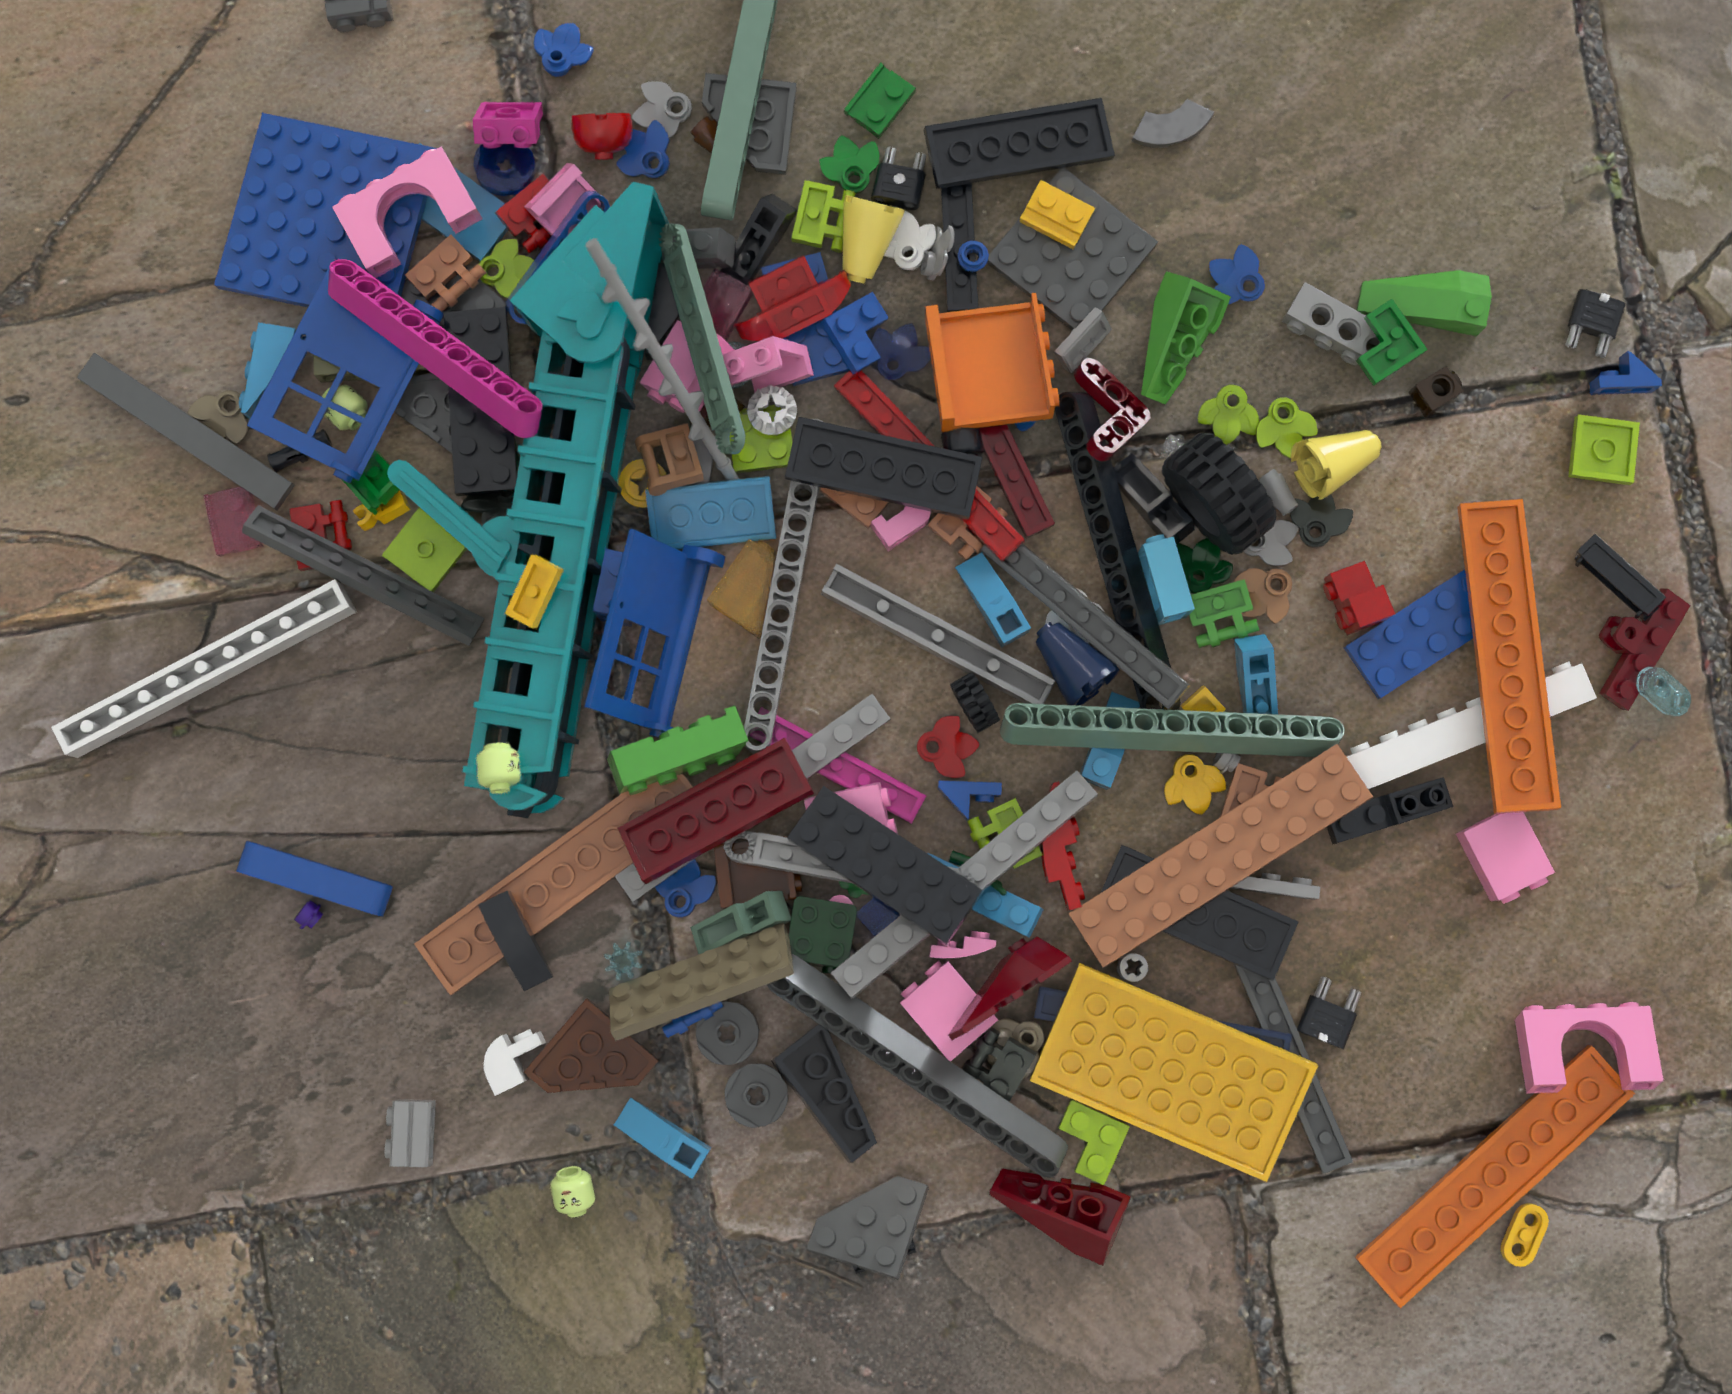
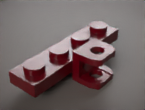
[1599,588,1691,711]

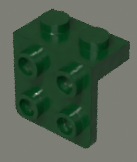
[789,896,857,975]

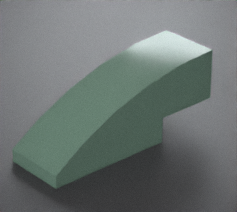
[690,891,791,954]

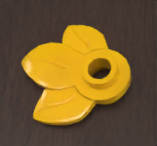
[1164,754,1226,815]

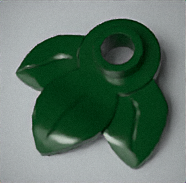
[1176,538,1233,594]

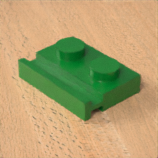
[844,62,916,139]
[342,448,400,515]

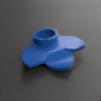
[534,23,594,77]
[616,120,669,179]
[1209,244,1265,304]
[655,859,717,918]

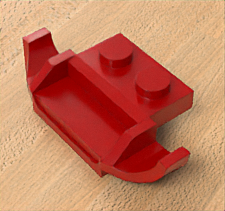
[734,255,851,341]

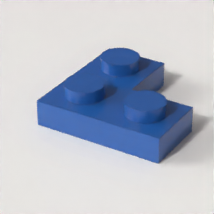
[820,292,889,375]

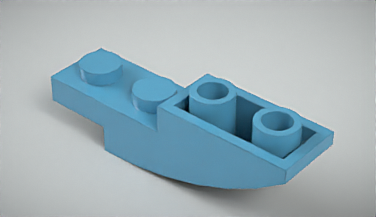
[927,853,1044,938]

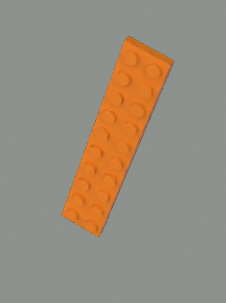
[1458,499,1561,814]
[1354,1045,1635,1309]

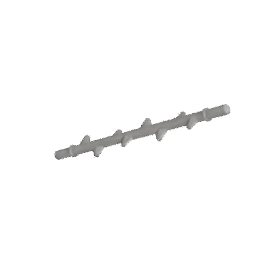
[585,239,739,480]

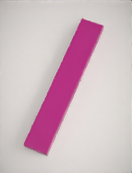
[749,707,926,824]

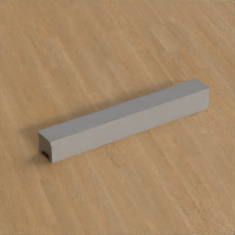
[821,563,1055,704]

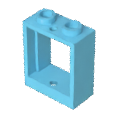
[1138,534,1195,625]

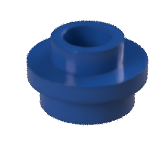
[957,240,989,272]

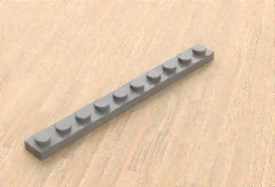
[615,694,891,902]
[831,771,1098,999]

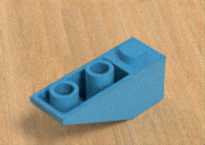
[239,322,302,420]
[955,552,1031,648]
[614,1097,712,1179]

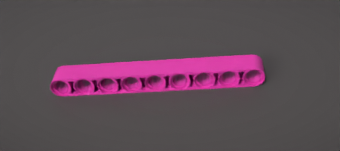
[328,259,542,438]

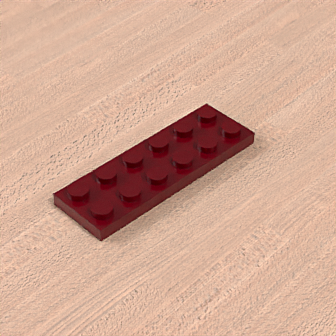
[617,738,814,885]

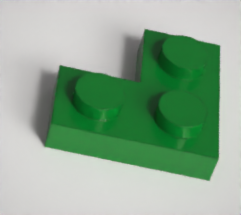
[1356,299,1428,386]

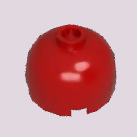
[571,113,633,160]

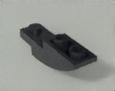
[1327,777,1454,845]

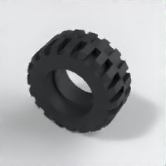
[1162,433,1277,555]

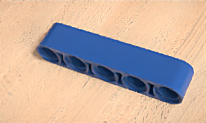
[506,191,610,324]
[236,841,393,917]

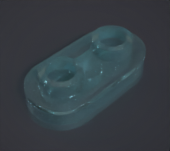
[1636,666,1691,716]

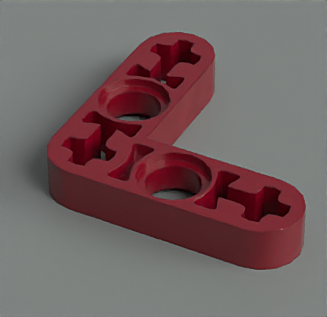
[1074,358,1150,461]

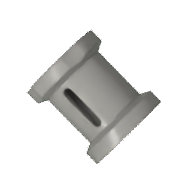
[1116,953,1148,982]

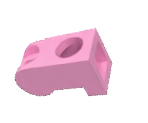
[871,506,930,552]

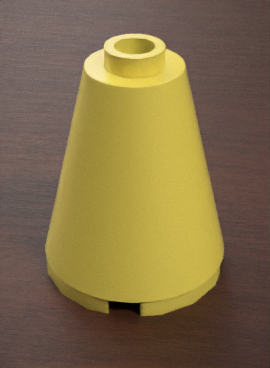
[842,195,905,284]
[1291,430,1381,500]

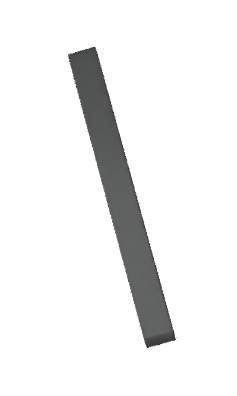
[767,954,1068,1178]

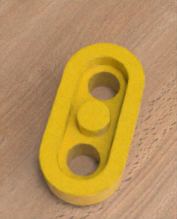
[1501,1203,1549,1267]

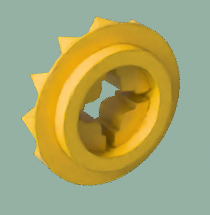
[619,459,667,508]

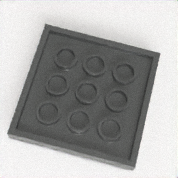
[987,168,1158,330]

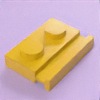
[1019,180,1095,250]

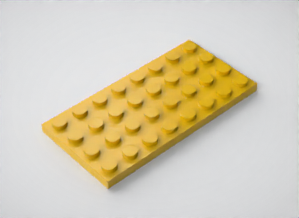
[1030,963,1318,1182]

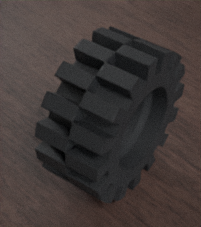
[950,672,1000,733]

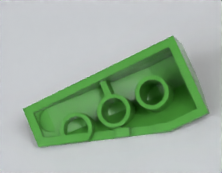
[1357,270,1492,336]
[1141,271,1231,405]

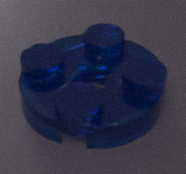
[473,144,536,196]

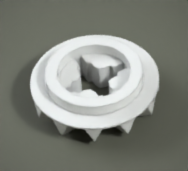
[747,385,797,435]

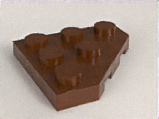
[524,998,659,1093]

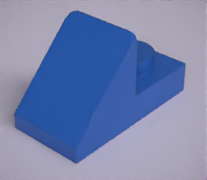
[1589,351,1662,395]
[937,781,1002,821]

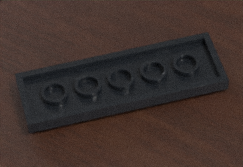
[923,98,1115,189]
[444,307,518,496]
[785,417,983,520]
[787,786,983,946]
[1101,845,1299,981]

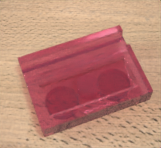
[703,268,753,342]
[203,486,263,557]

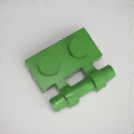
[1189,579,1260,648]

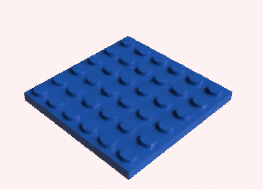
[214,113,437,308]

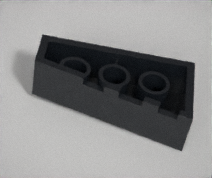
[771,1024,877,1163]

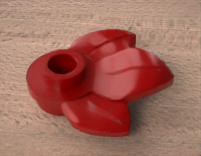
[917,716,980,778]

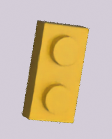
[505,555,564,628]

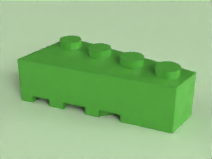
[607,705,748,795]

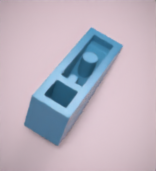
[1234,634,1278,714]
[1080,692,1140,790]

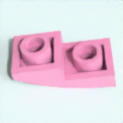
[929,931,996,958]

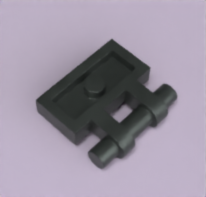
[962,1027,1037,1102]

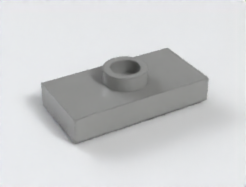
[1054,307,1112,373]

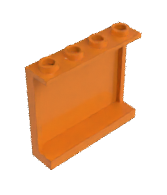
[925,293,1059,432]

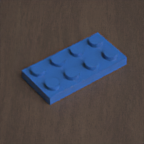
[761,252,850,386]

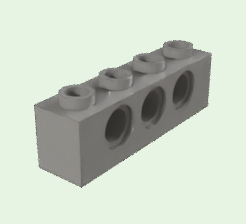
[1282,282,1398,381]

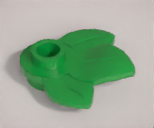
[819,135,879,193]

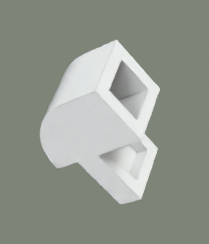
[484,1029,546,1096]

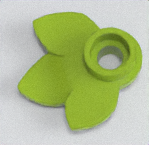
[479,239,534,299]
[1198,384,1259,445]
[1256,397,1318,459]

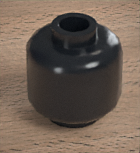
[941,428,984,456]

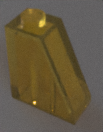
[707,539,776,639]

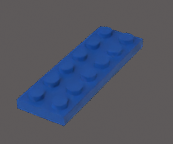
[1343,569,1473,699]

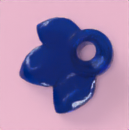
[872,323,931,380]

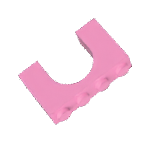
[332,146,483,278]
[1515,1002,1663,1094]

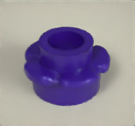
[294,900,323,929]

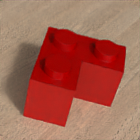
[1323,560,1395,636]

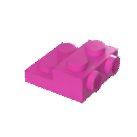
[472,102,543,148]

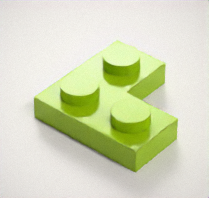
[1058,1099,1130,1185]

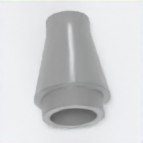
[1259,469,1298,516]

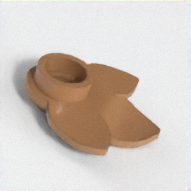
[1233,568,1292,624]

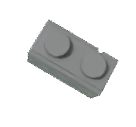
[384,1099,436,1167]

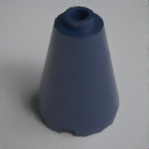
[1036,622,1120,706]

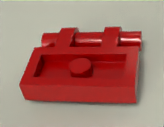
[495,174,551,253]
[289,500,352,571]

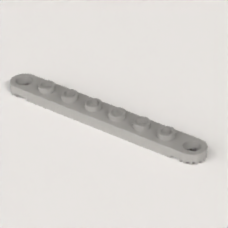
[724,831,975,884]

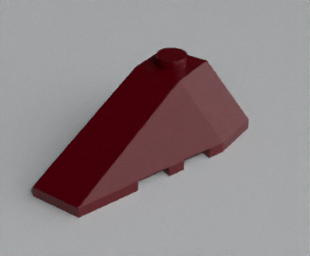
[948,936,1072,1040]
[989,1169,1131,1266]

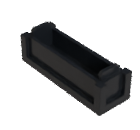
[1574,534,1666,622]

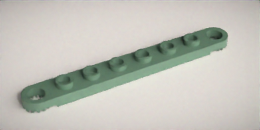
[659,223,745,454]

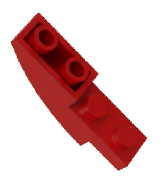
[1040,781,1085,911]

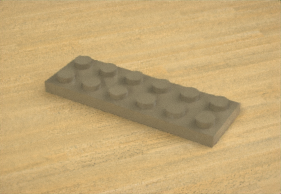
[609,923,794,1041]

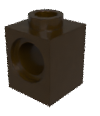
[1408,365,1463,417]

